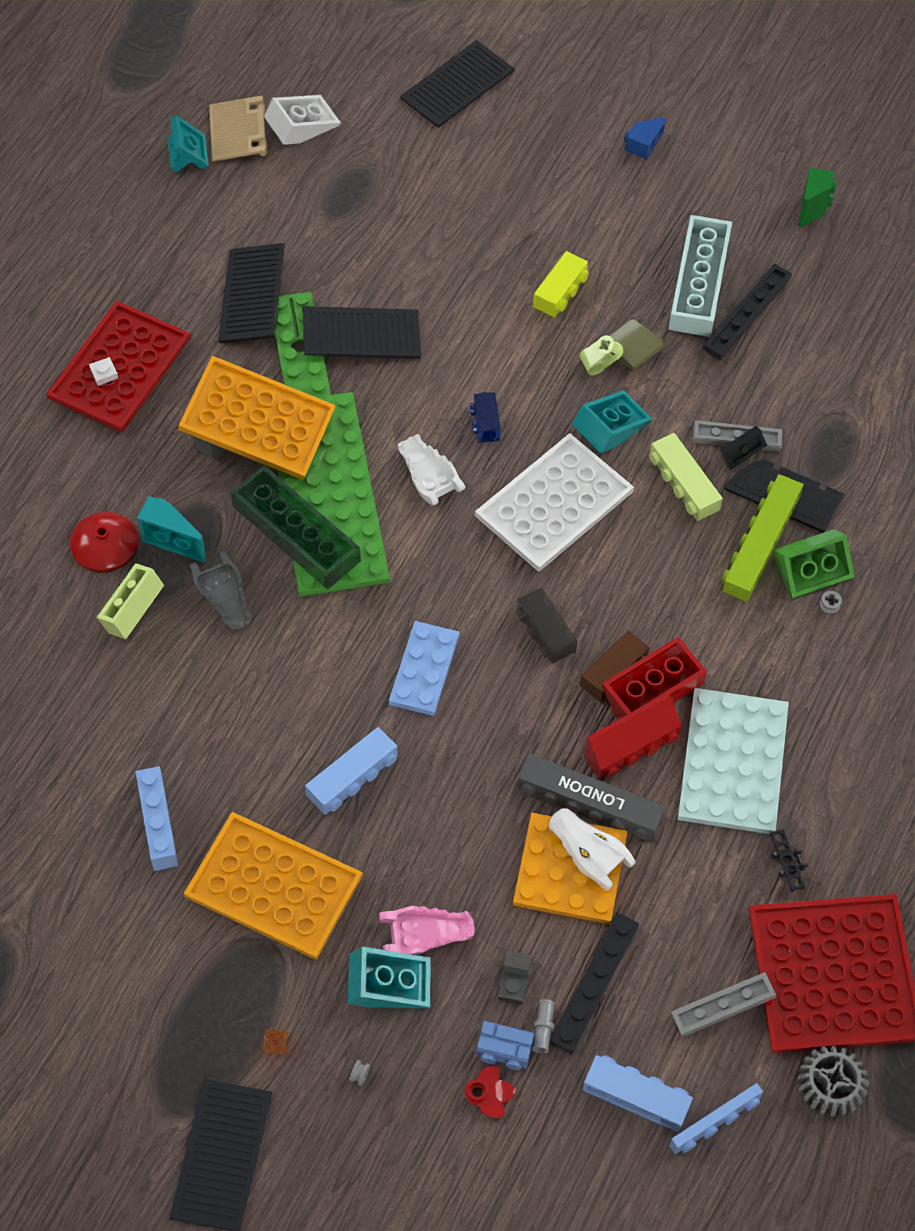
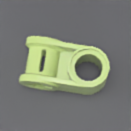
[579,336,623,376]

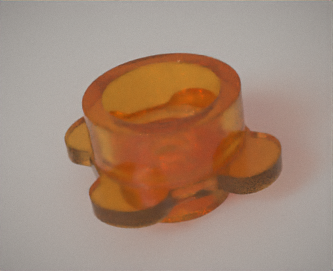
[262,1029,289,1055]

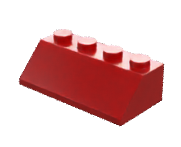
[602,637,707,719]
[584,693,682,780]

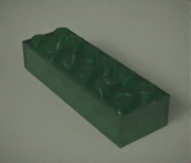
[231,465,361,589]

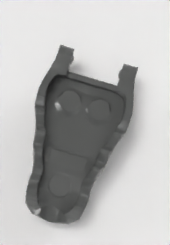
[189,550,251,630]

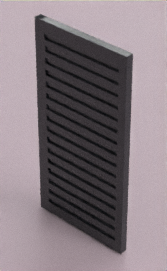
[400,40,515,128]
[218,243,285,343]
[302,306,421,358]
[169,1079,272,1231]

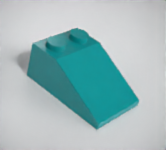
[572,390,652,453]
[137,496,206,563]
[348,947,431,1008]

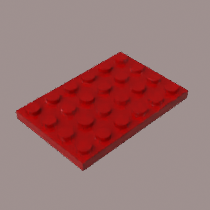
[46,300,191,433]

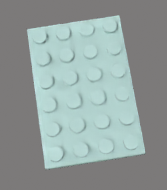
[678,688,789,834]

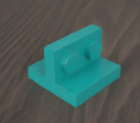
[167,115,209,172]

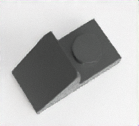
[498,951,532,1004]

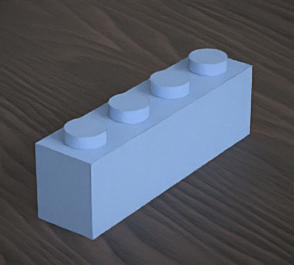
[305,727,398,815]
[136,766,178,871]
[583,1055,693,1133]

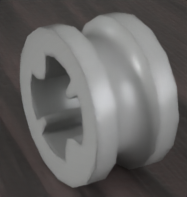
[819,591,842,614]
[349,1059,371,1086]

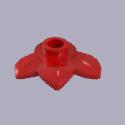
[464,1066,516,1118]

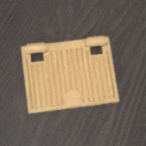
[209,96,267,162]

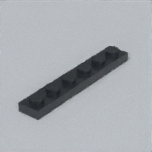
[703,263,792,360]
[549,912,639,1055]

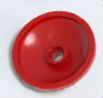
[70,512,139,572]

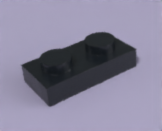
[720,426,768,469]

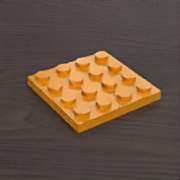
[513,813,628,925]

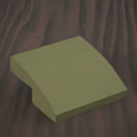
[605,319,664,370]

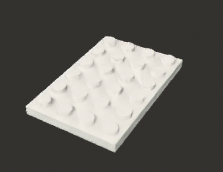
[475,433,634,572]

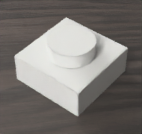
[89,357,118,386]

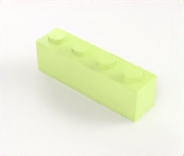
[649,433,723,521]

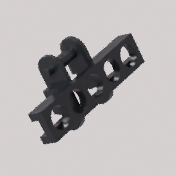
[770,829,808,893]

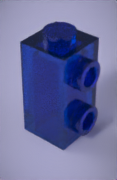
[469,392,501,443]

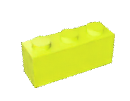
[533,251,589,318]

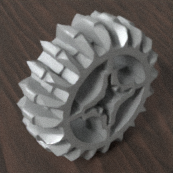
[797,1045,869,1117]

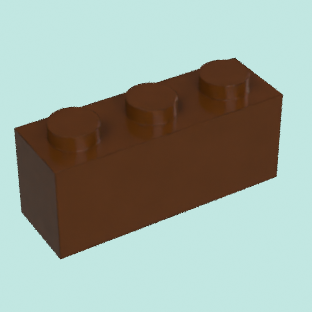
[580,630,650,703]

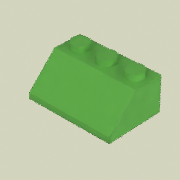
[773,529,855,598]

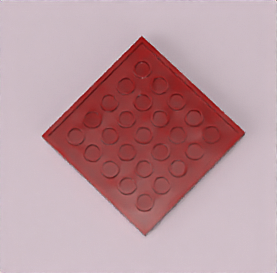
[748,894,915,1054]

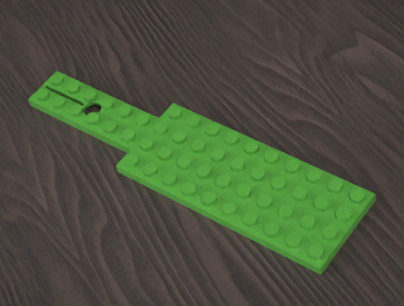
[275,292,390,597]

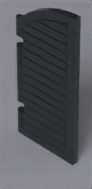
[724,459,844,533]

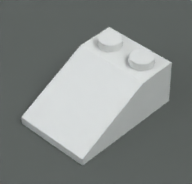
[264,95,341,145]

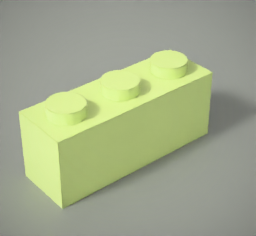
[97,563,164,639]

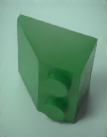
[798,167,837,227]

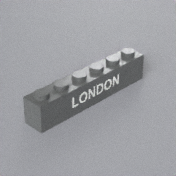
[518,753,665,841]

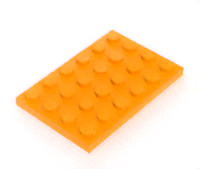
[178,356,336,480]
[184,812,363,960]

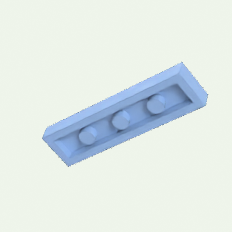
[669,1083,763,1155]

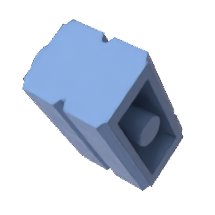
[476,1021,534,1070]

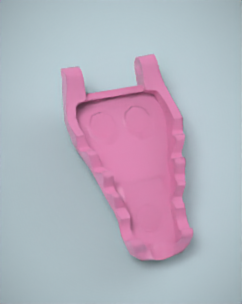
[379,906,475,955]

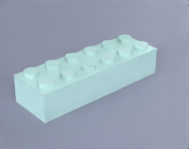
[668,215,732,337]

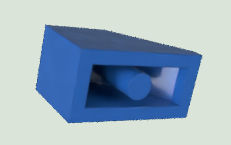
[624,117,666,159]

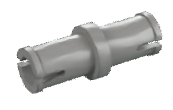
[532,999,555,1054]

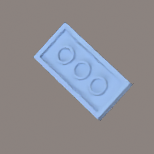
[389,621,460,716]

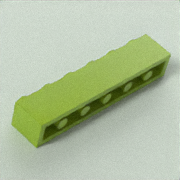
[721,474,804,602]

